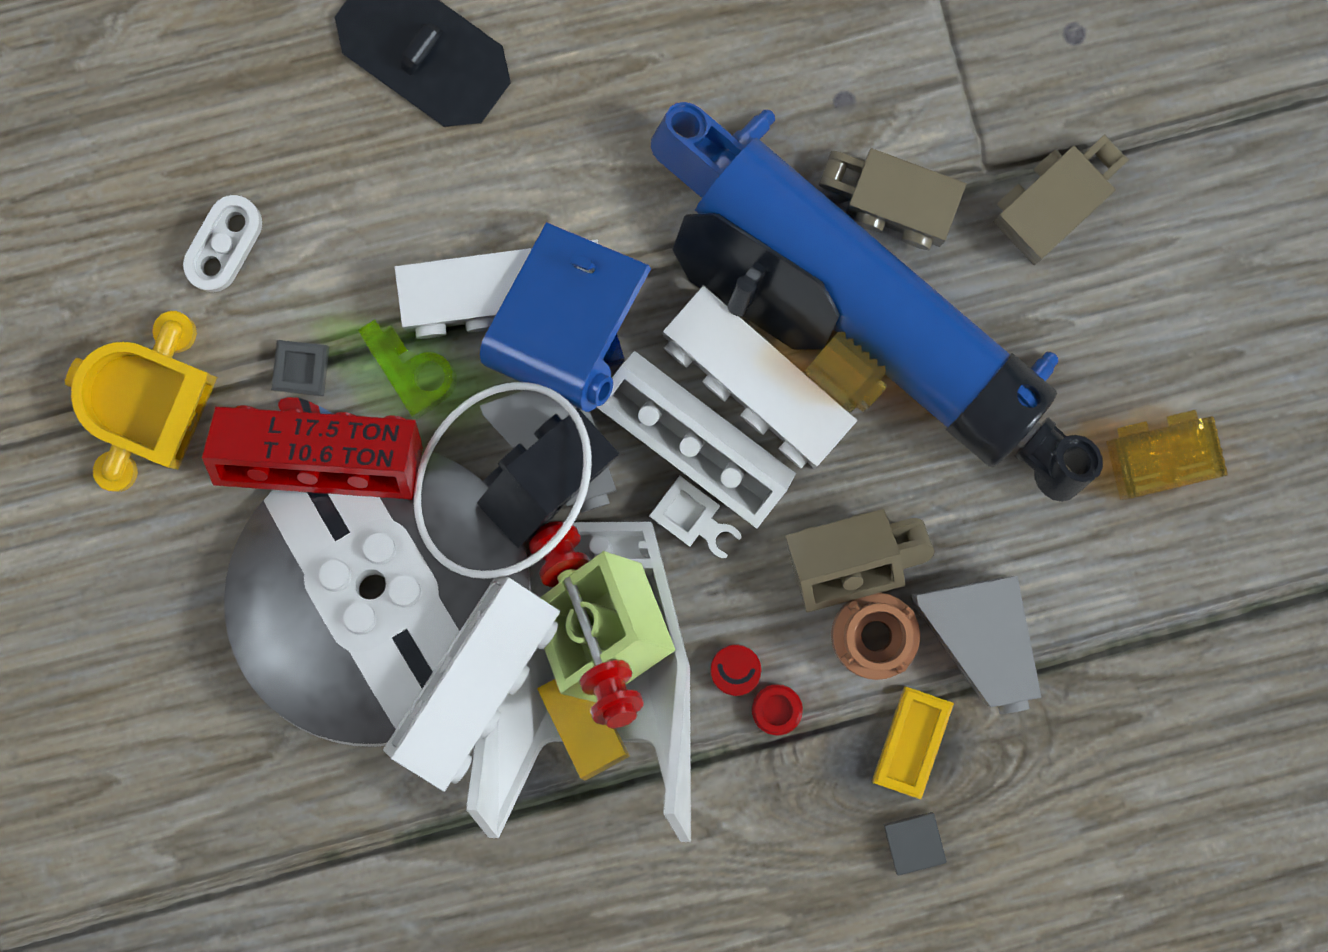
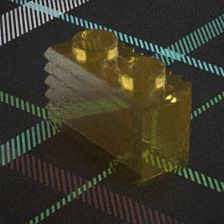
[804,332,887,413]
[1106,410,1228,500]

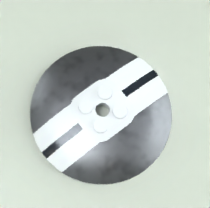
[224,450,531,747]

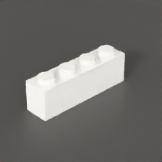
[394,239,598,339]
[663,285,858,468]
[597,351,796,528]
[383,576,561,792]

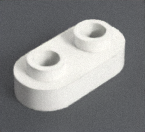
[183,195,262,292]

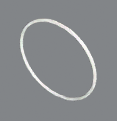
[414,382,591,579]

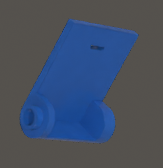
[480,222,651,412]

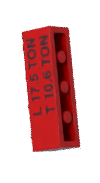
[202,405,423,500]

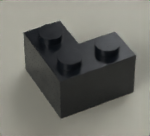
[477,408,620,548]

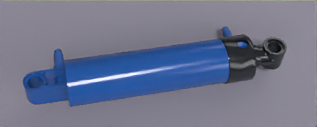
[650,102,1103,502]

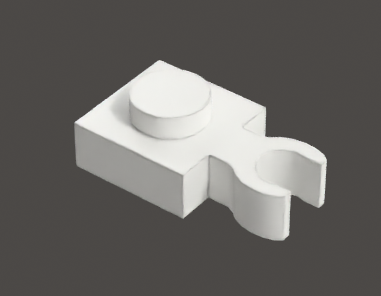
[649,476,741,558]

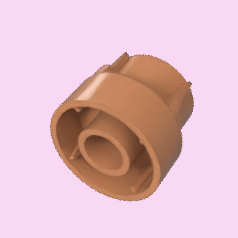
[831,593,920,680]

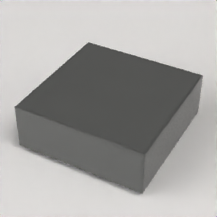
[271,340,329,397]
[883,812,947,876]

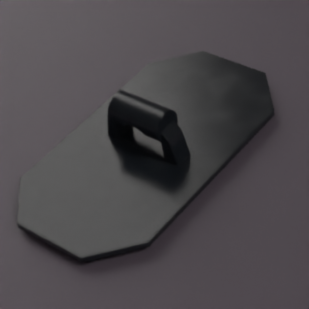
[334,0,511,127]
[672,213,840,350]

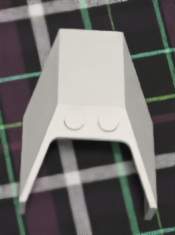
[466,522,691,842]

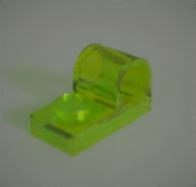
[358,319,457,419]

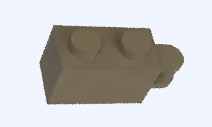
[993,134,1129,265]
[819,148,967,250]
[786,509,935,613]

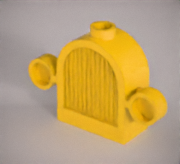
[65,311,218,492]

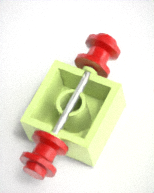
[529,522,675,728]

